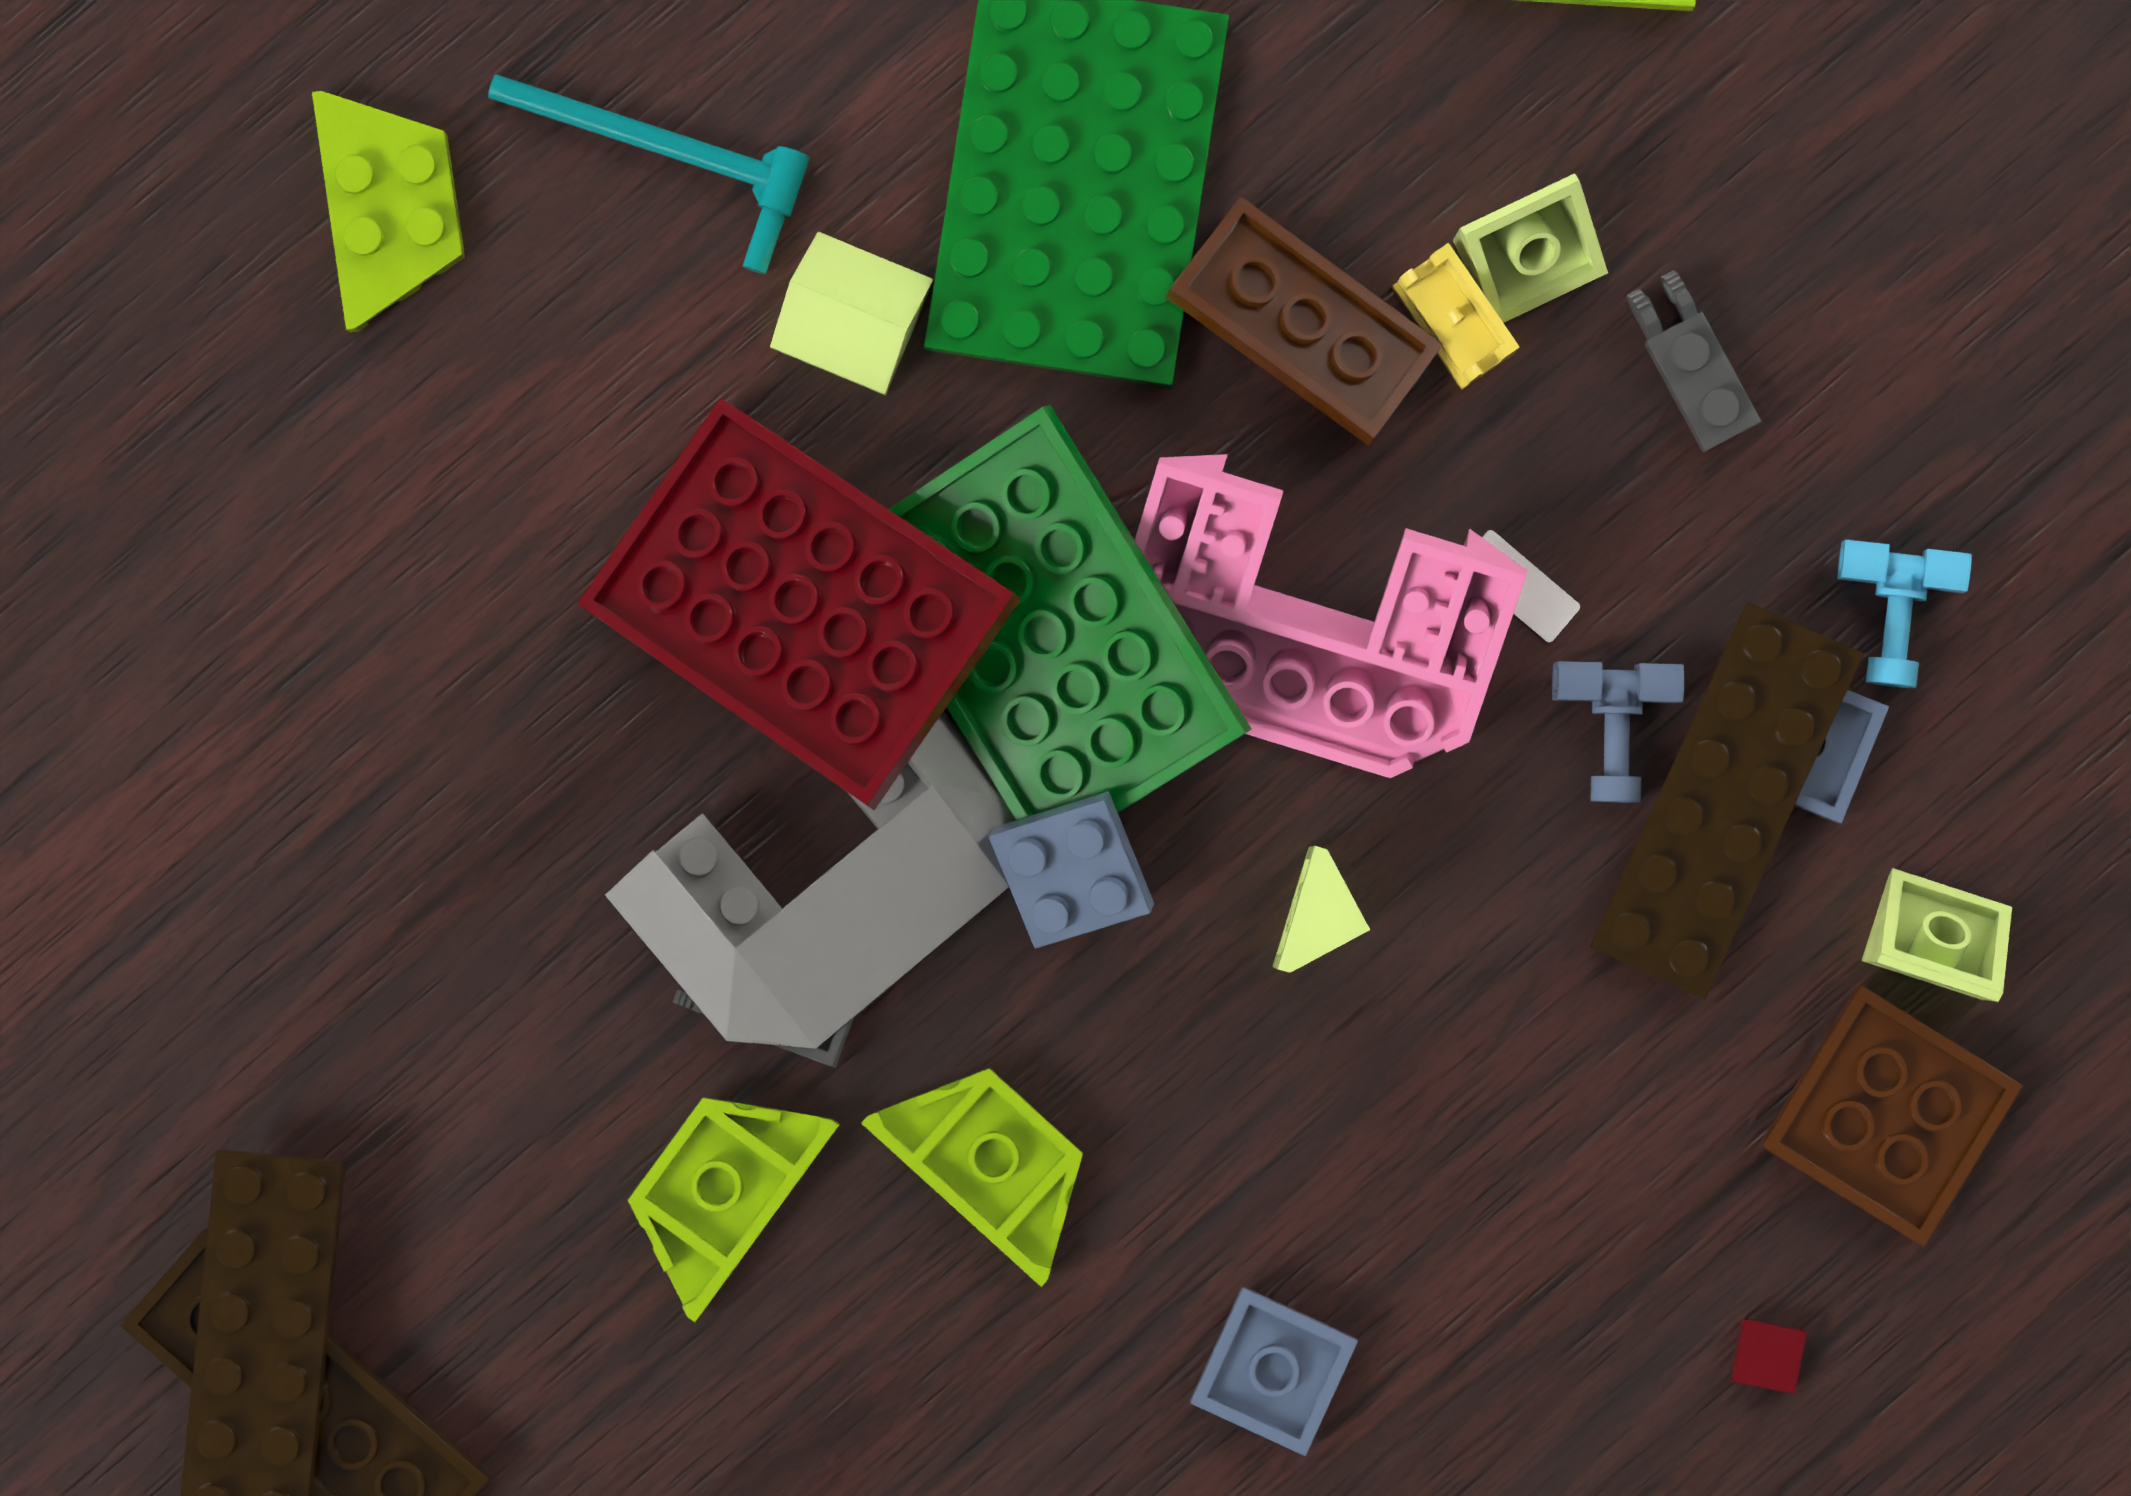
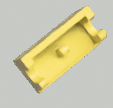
[1392,243,1520,390]

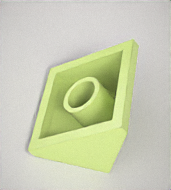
[1453,173,1608,323]
[770,232,934,395]
[1273,846,1370,973]
[1862,868,2012,1002]

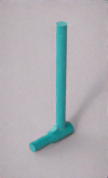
[488,74,810,275]

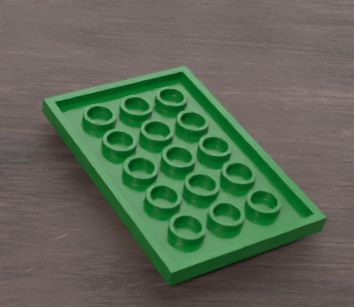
[924,0,1229,388]
[888,405,1252,820]

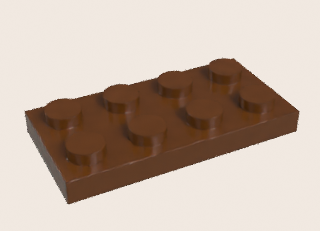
[1166,196,1443,446]

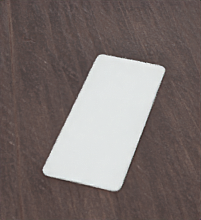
[1482,530,1580,642]

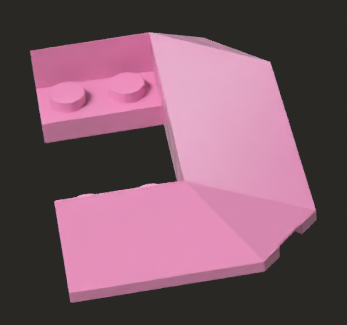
[1135,454,1527,778]

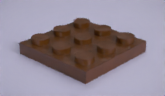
[1759,985,2023,1247]

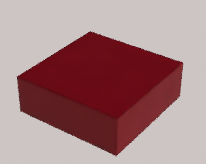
[1730,1318,1807,1394]

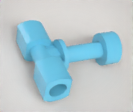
[1837,540,1972,688]

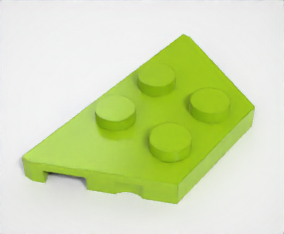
[312,91,465,333]
[861,1068,1083,1287]
[628,1097,840,1322]

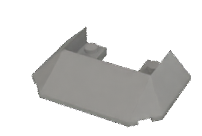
[605,711,1015,1049]

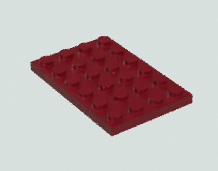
[577,398,1021,810]

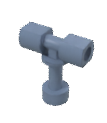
[1552,661,1684,803]

